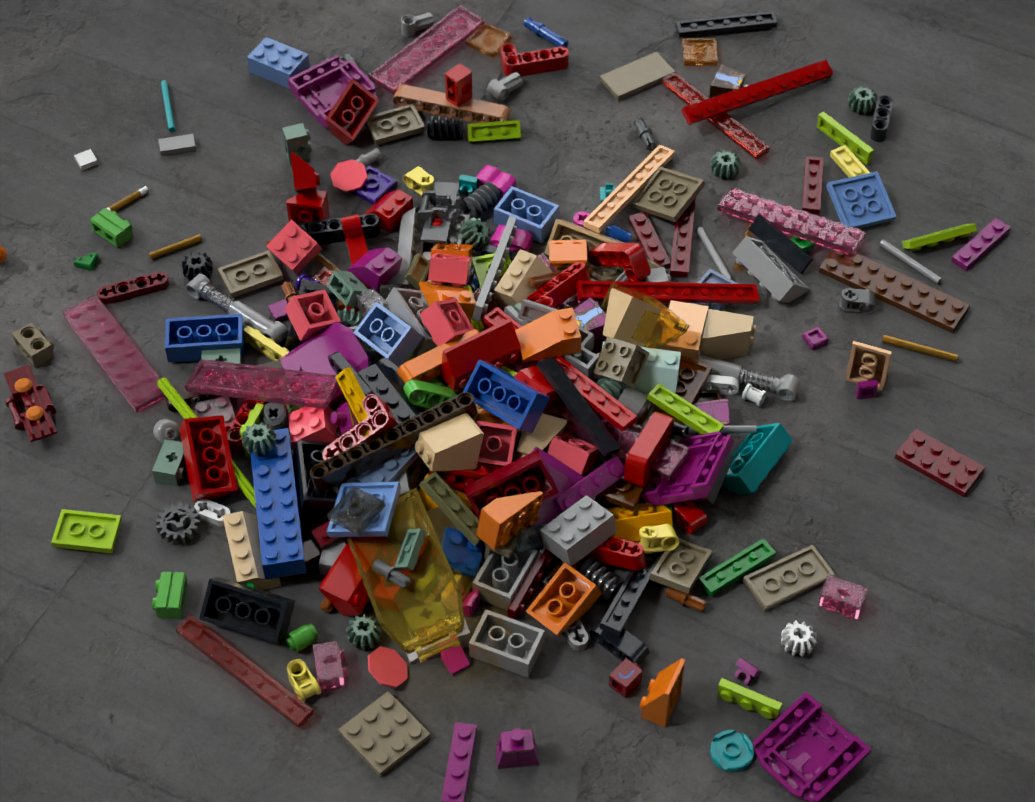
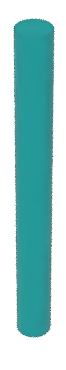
[161,80,176,133]

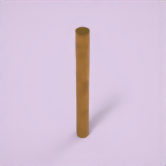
[882,335,958,362]

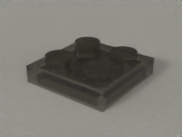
[327,486,386,535]

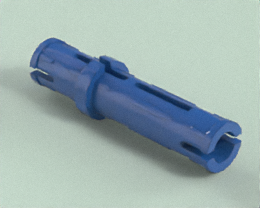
[524,17,569,48]

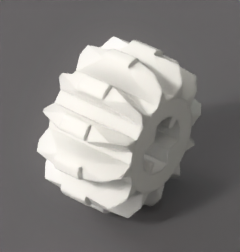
[781,620,817,657]

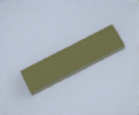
[419,471,482,546]

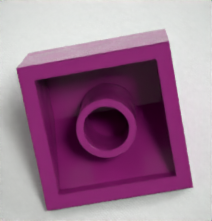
[347,247,403,291]

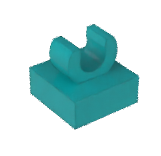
[459,174,478,196]
[600,183,617,204]

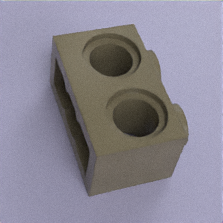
[12,322,55,368]

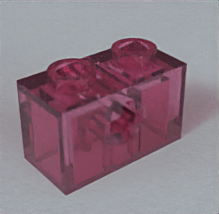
[818,574,868,619]
[313,641,348,692]

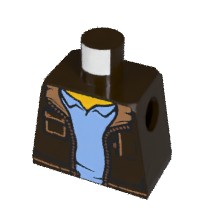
[709,64,748,98]

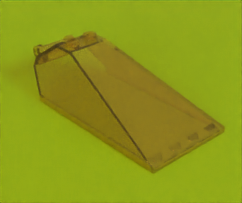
[346,488,464,663]

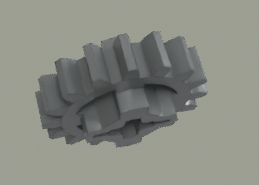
[156,502,201,544]

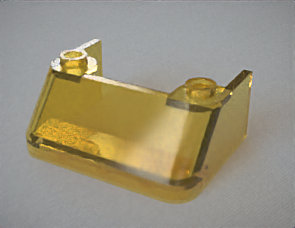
[600,283,690,349]

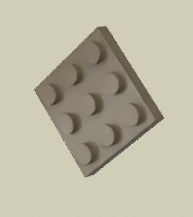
[631,167,705,222]
[338,691,431,777]

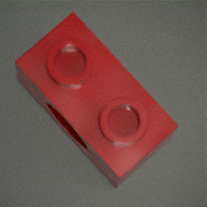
[445,63,473,108]

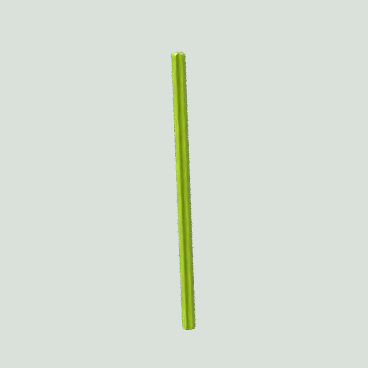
[157,377,256,508]

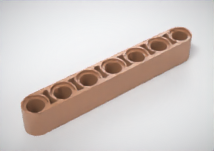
[393,85,511,123]

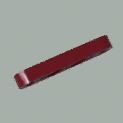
[97,271,169,304]

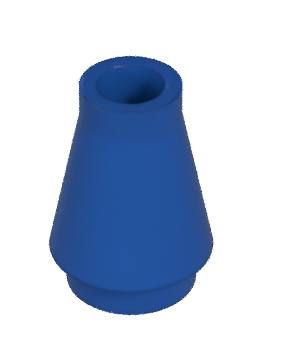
[604,224,631,243]

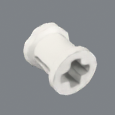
[742,383,767,407]

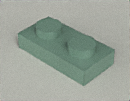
[395,528,427,571]

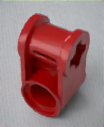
[672,500,707,534]

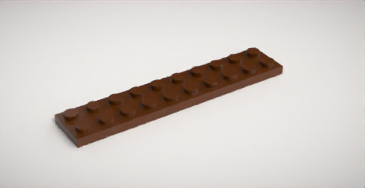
[596,356,712,511]

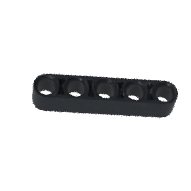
[296,214,380,245]

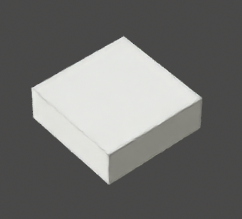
[74,149,98,170]

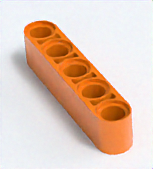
[397,329,480,383]

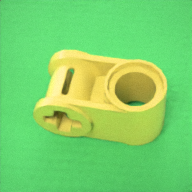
[403,166,434,197]
[639,524,679,554]
[287,659,321,703]

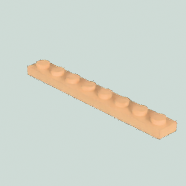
[583,145,675,233]

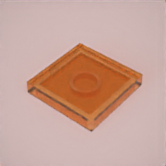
[466,22,512,58]
[682,38,718,66]

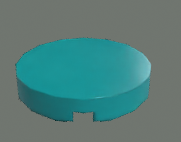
[710,730,754,773]

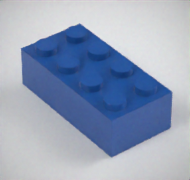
[165,314,245,363]
[463,360,550,433]

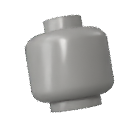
[153,419,181,444]

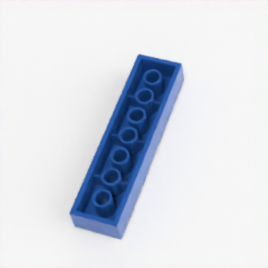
[251,428,307,579]

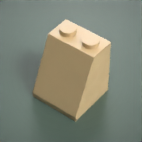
[603,288,661,347]
[700,309,756,360]
[415,413,484,471]
[514,413,567,461]

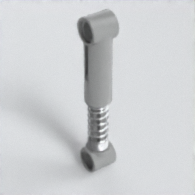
[185,274,289,344]
[690,354,800,402]

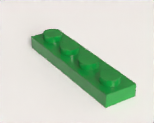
[698,539,776,597]

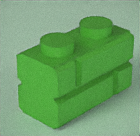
[90,208,133,248]
[152,572,188,619]

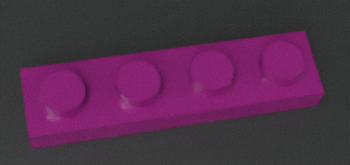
[951,218,1011,271]
[553,456,625,514]
[441,722,477,802]

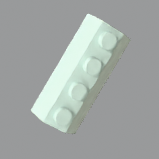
[598,342,681,394]

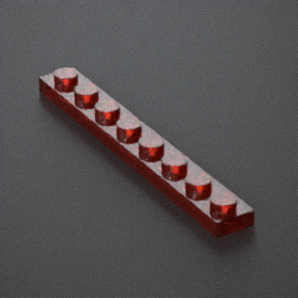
[662,72,770,160]
[175,614,314,728]

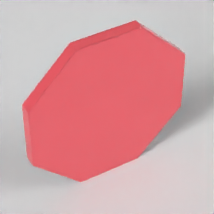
[330,159,368,193]
[368,646,408,688]

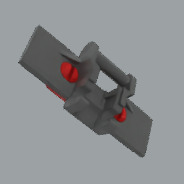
[417,182,462,243]

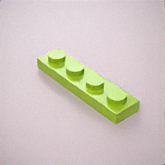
[817,112,874,165]
[902,223,977,251]
[647,383,724,434]

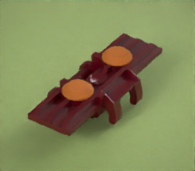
[3,364,57,442]

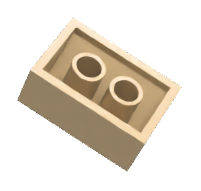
[494,249,554,308]

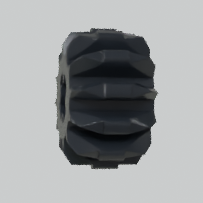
[181,251,213,281]

